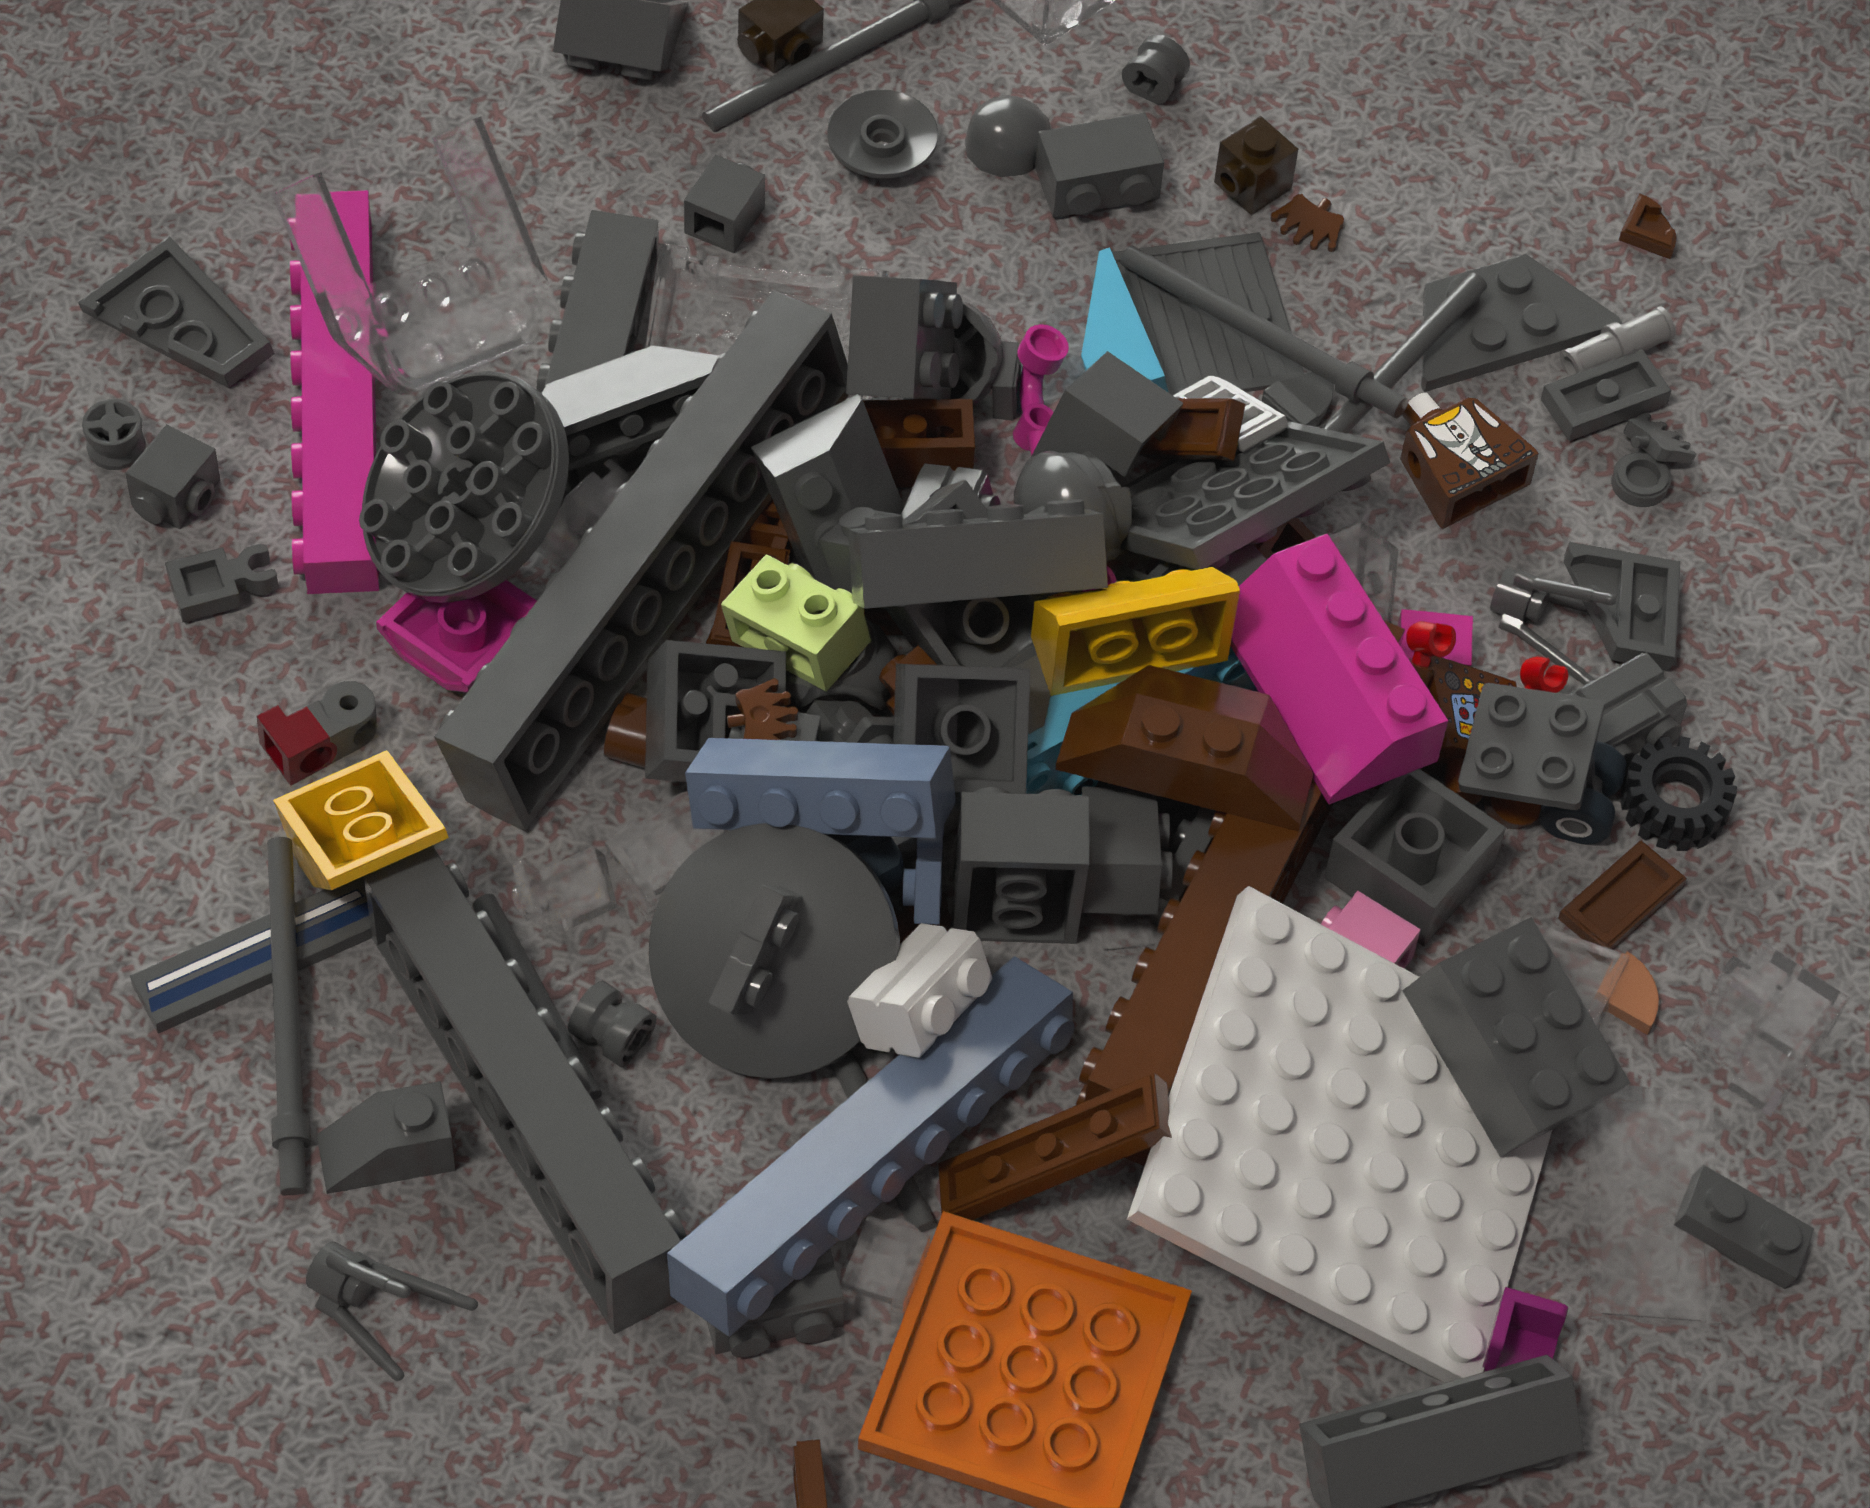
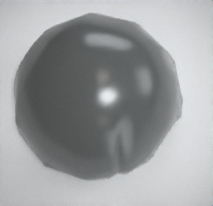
[965,95,1050,177]

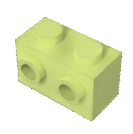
[721,554,871,691]

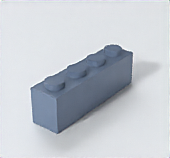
[685,738,956,838]

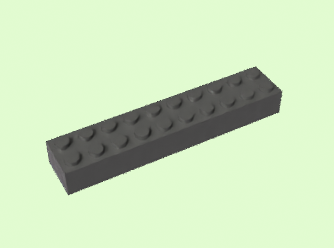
[434,291,849,831]

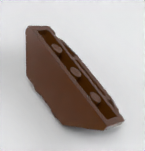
[1055,665,1314,831]

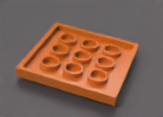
[858,1211,1192,1508]

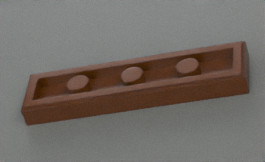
[938,1073,1172,1220]

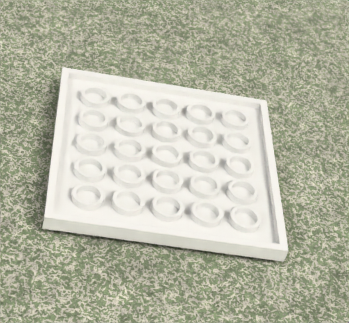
[1127,886,1552,1383]

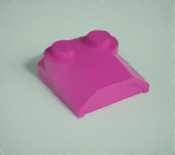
[376,580,537,692]

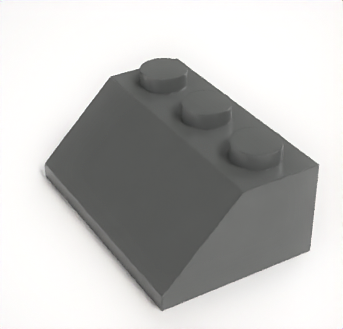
[751,394,904,590]

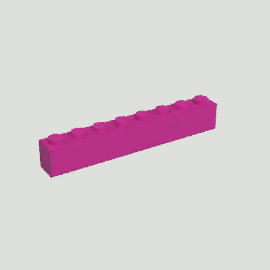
[290,190,379,594]

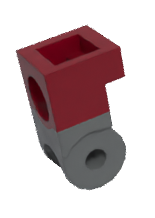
[257,681,377,786]

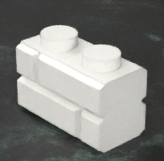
[847,923,993,1058]

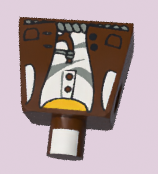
[1400,393,1539,529]

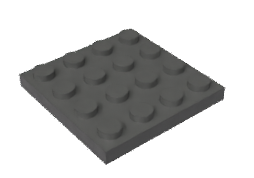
[1121,421,1390,570]

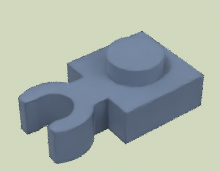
[903,825,944,924]

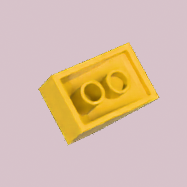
[273,750,449,890]

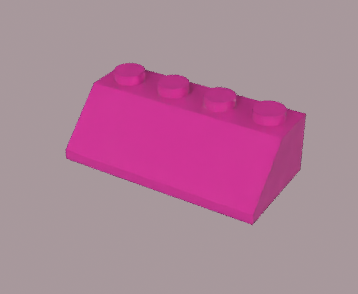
[1230,533,1448,805]

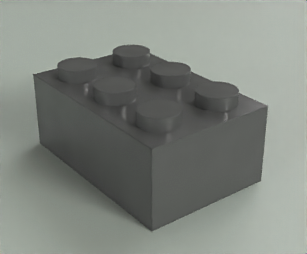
[952,787,1089,944]
[1402,917,1630,1157]

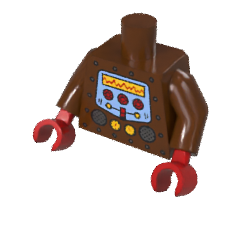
[1406,621,1569,805]

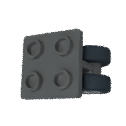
[1458,683,1627,845]

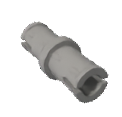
[1560,306,1676,376]

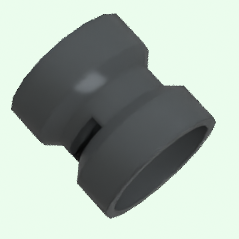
[568,980,656,1068]

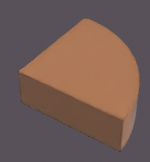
[1594,951,1659,1035]

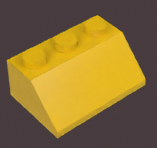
[1031,567,1240,696]

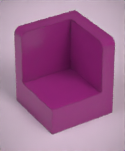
[1482,1287,1568,1372]

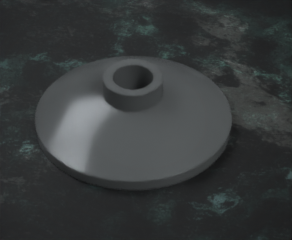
[827,90,938,178]

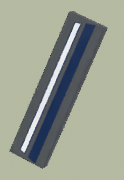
[130,877,372,1034]

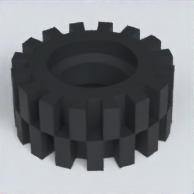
[1620,736,1737,851]

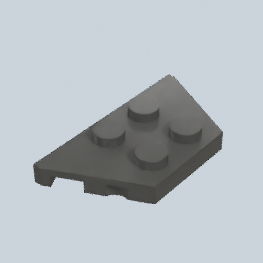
[1421,254,1622,392]

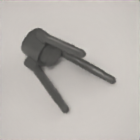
[1490,567,1616,685]
[306,1241,478,1381]

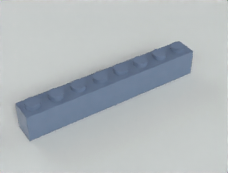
[667,956,1074,1337]

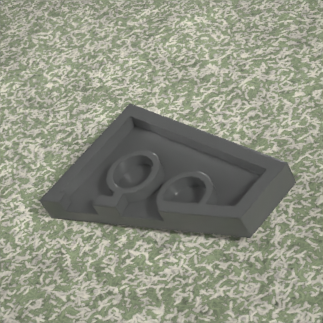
[78,236,275,388]

